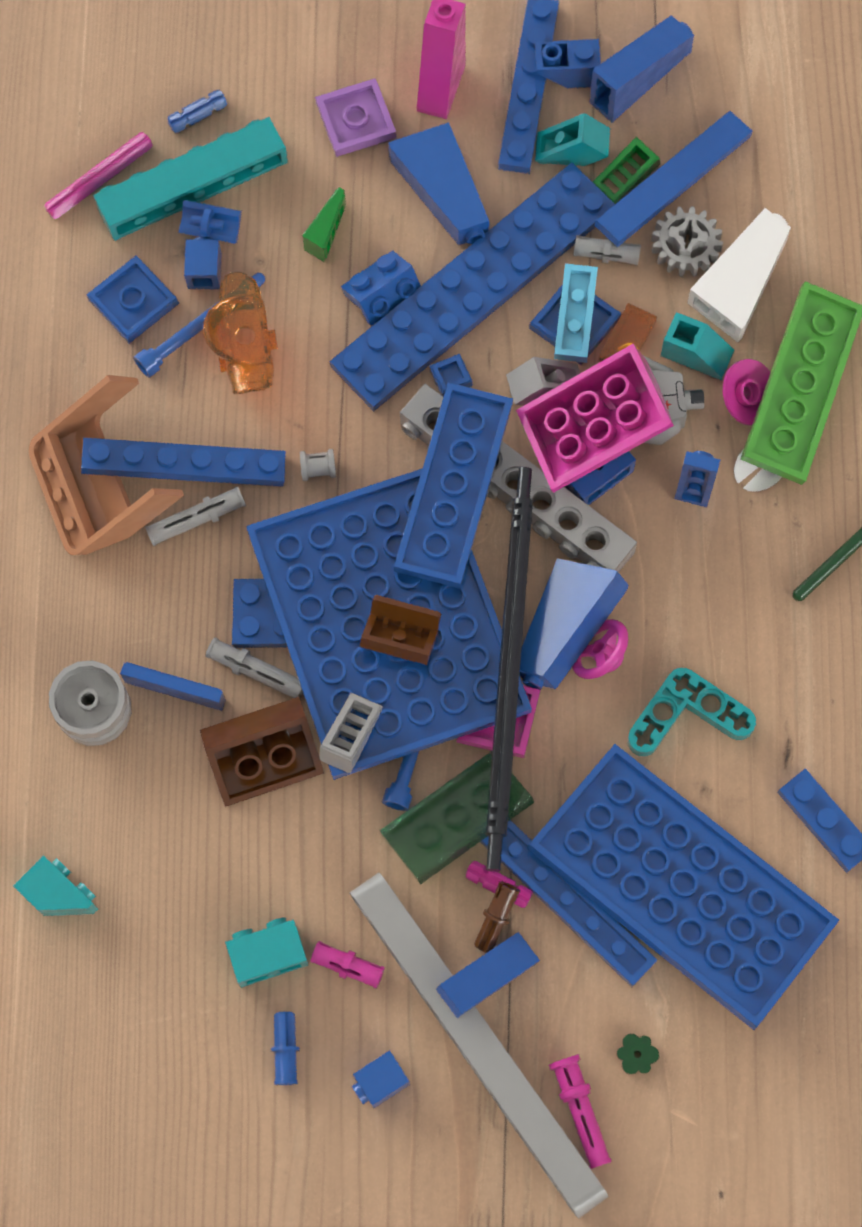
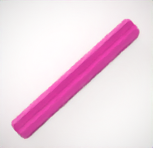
[44,132,153,219]

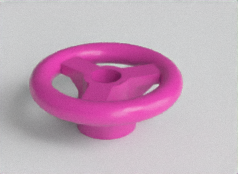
[572,619,629,679]

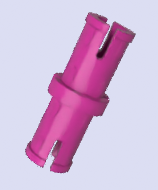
[310,941,385,989]

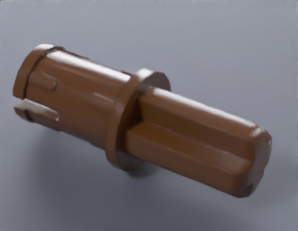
[474,881,520,953]

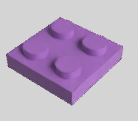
[315,78,396,157]

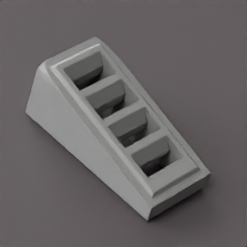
[319,693,382,773]

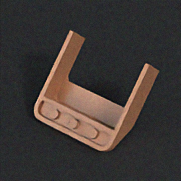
[29,375,184,555]

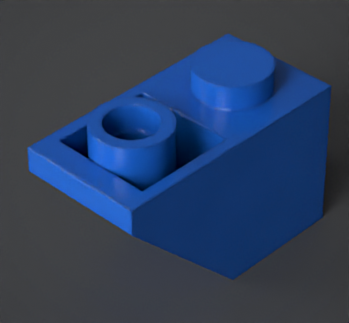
[535,39,601,88]

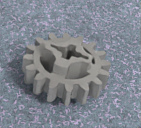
[651,206,723,277]

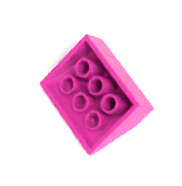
[516,344,674,493]

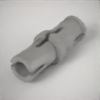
[573,235,641,265]

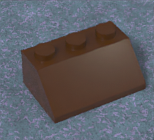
[200,697,324,807]

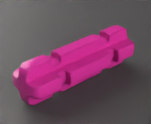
[466,861,532,908]

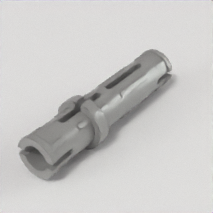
[145,486,246,546]
[205,637,303,699]

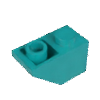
[660,312,735,381]
[13,855,98,916]

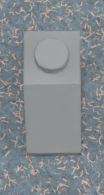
[506,357,580,406]

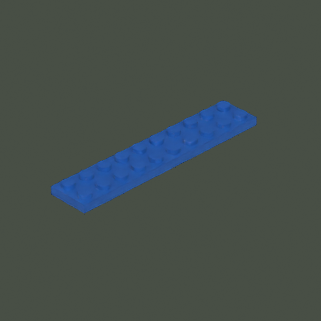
[329,162,615,412]

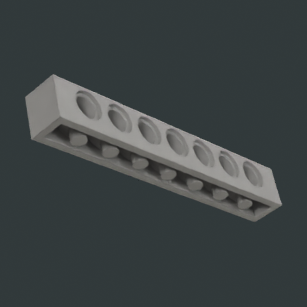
[400,383,637,572]

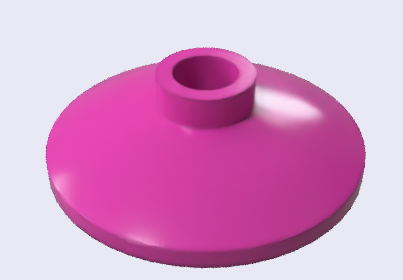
[723,359,771,426]

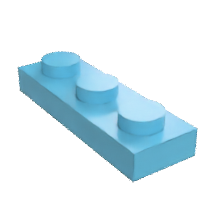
[554,263,598,363]

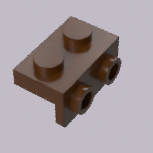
[360,595,441,665]

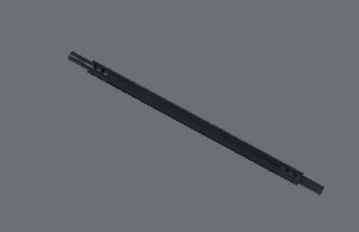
[485,467,533,872]

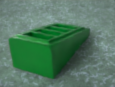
[593,136,661,204]
[302,187,346,262]

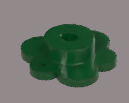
[617,1034,659,1074]

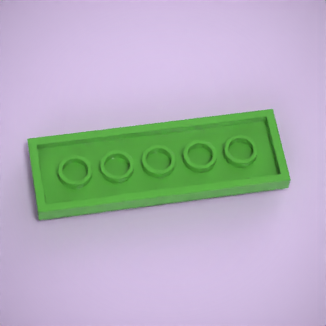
[740,281,862,485]

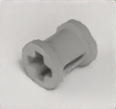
[300,449,336,481]

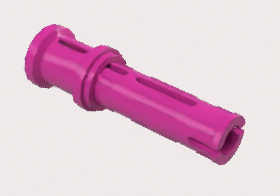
[548,1054,612,1169]

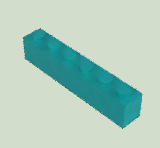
[93,117,288,241]

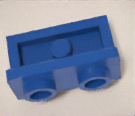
[340,250,421,325]

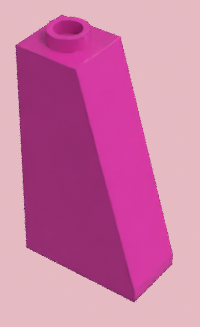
[417,0,466,119]

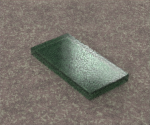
[380,751,534,885]

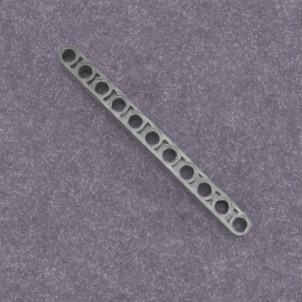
[350,872,608,1219]

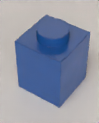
[184,236,222,289]
[352,1050,410,1108]

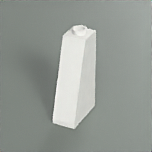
[687,208,791,342]

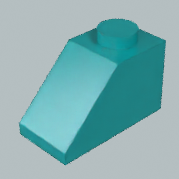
[535,113,610,166]

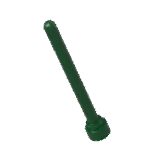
[792,527,862,601]

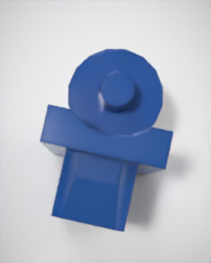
[179,200,242,244]

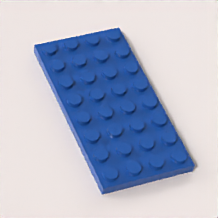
[527,744,839,1030]

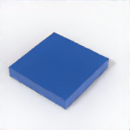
[86,255,179,344]
[529,284,621,365]

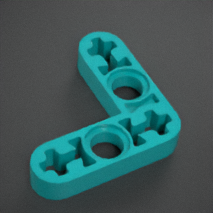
[627,668,756,756]

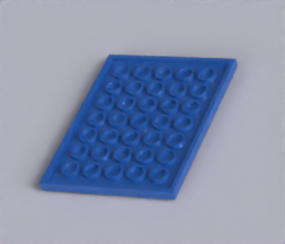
[246,468,532,780]

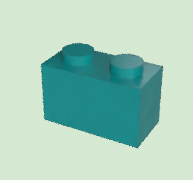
[225,917,309,988]

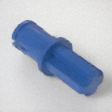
[271,1011,300,1085]

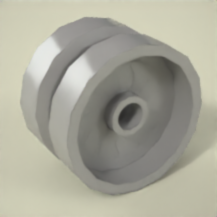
[49,660,132,746]

